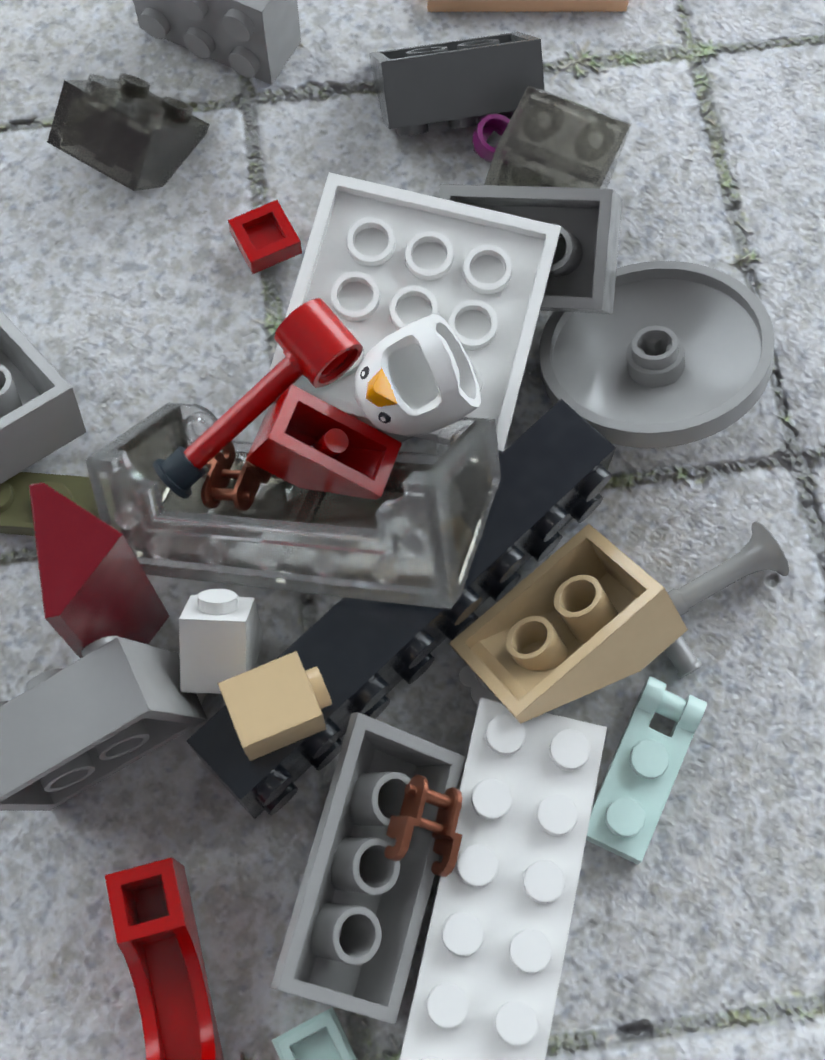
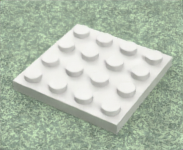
[269,172,561,457]

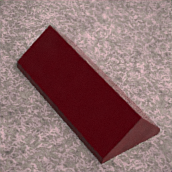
[29,482,169,659]

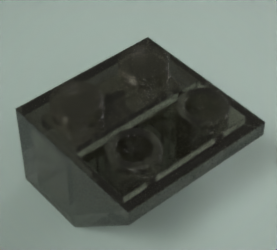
[47,73,210,191]
[484,85,632,189]

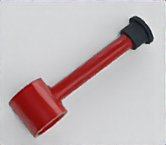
[152,298,363,499]

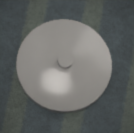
[539,261,775,448]

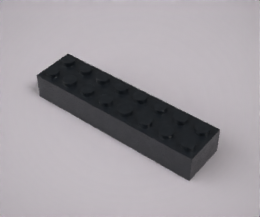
[186,399,616,819]

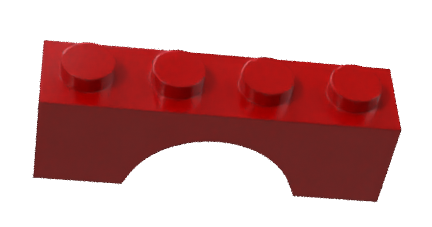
[104,857,224,1060]

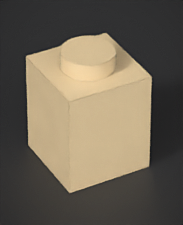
[218,651,332,761]

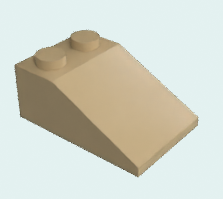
[449,524,688,724]

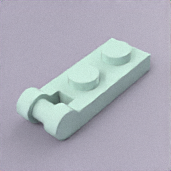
[586,676,707,865]

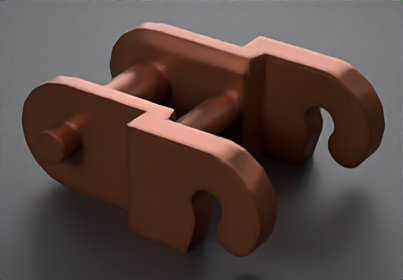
[201,441,272,511]
[384,774,463,877]

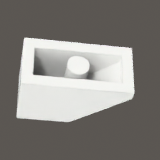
[179,589,263,694]

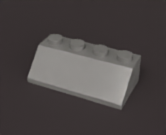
[271,712,465,1025]

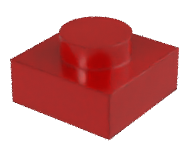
[228,200,302,274]

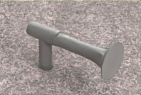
[664,521,789,679]

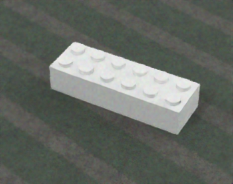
[399,698,607,1060]

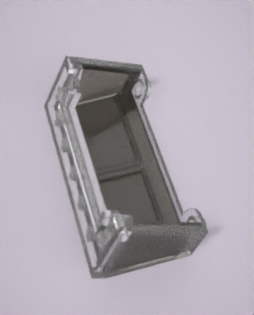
[85,403,501,609]

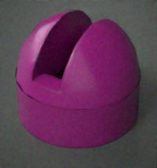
[472,114,518,162]

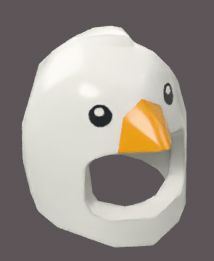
[354,314,481,437]

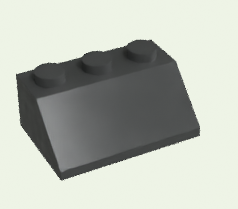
[369,32,546,136]

